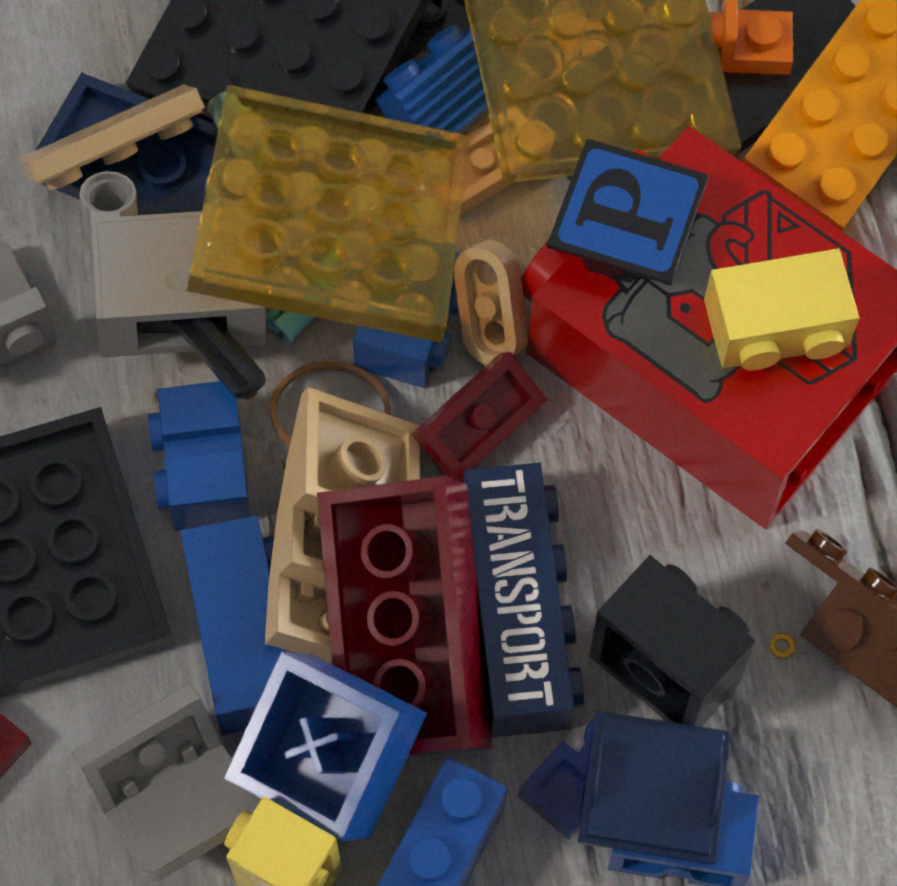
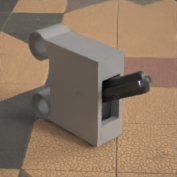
[79,164,266,400]

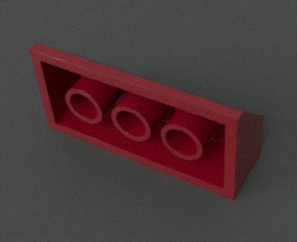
[317,476,493,756]

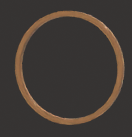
[270,362,391,447]

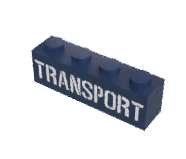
[463,462,584,738]

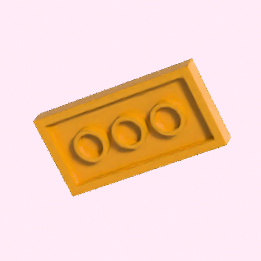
[742,0,897,231]

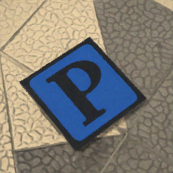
[547,138,709,286]

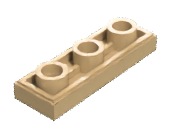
[18,84,205,190]

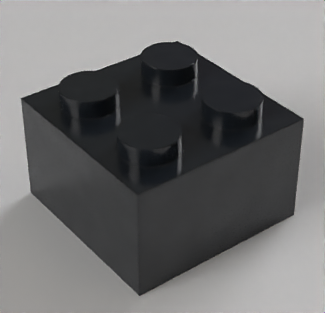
[589,555,755,727]

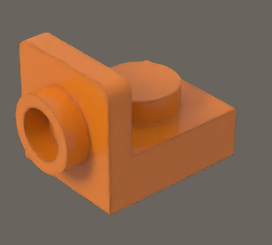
[708,0,793,75]

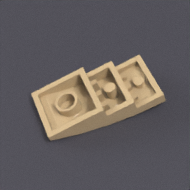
[265,387,420,663]

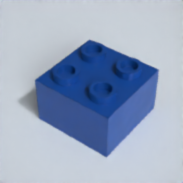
[224,651,427,841]

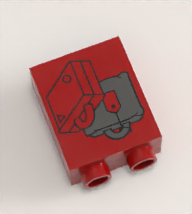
[521,126,897,530]

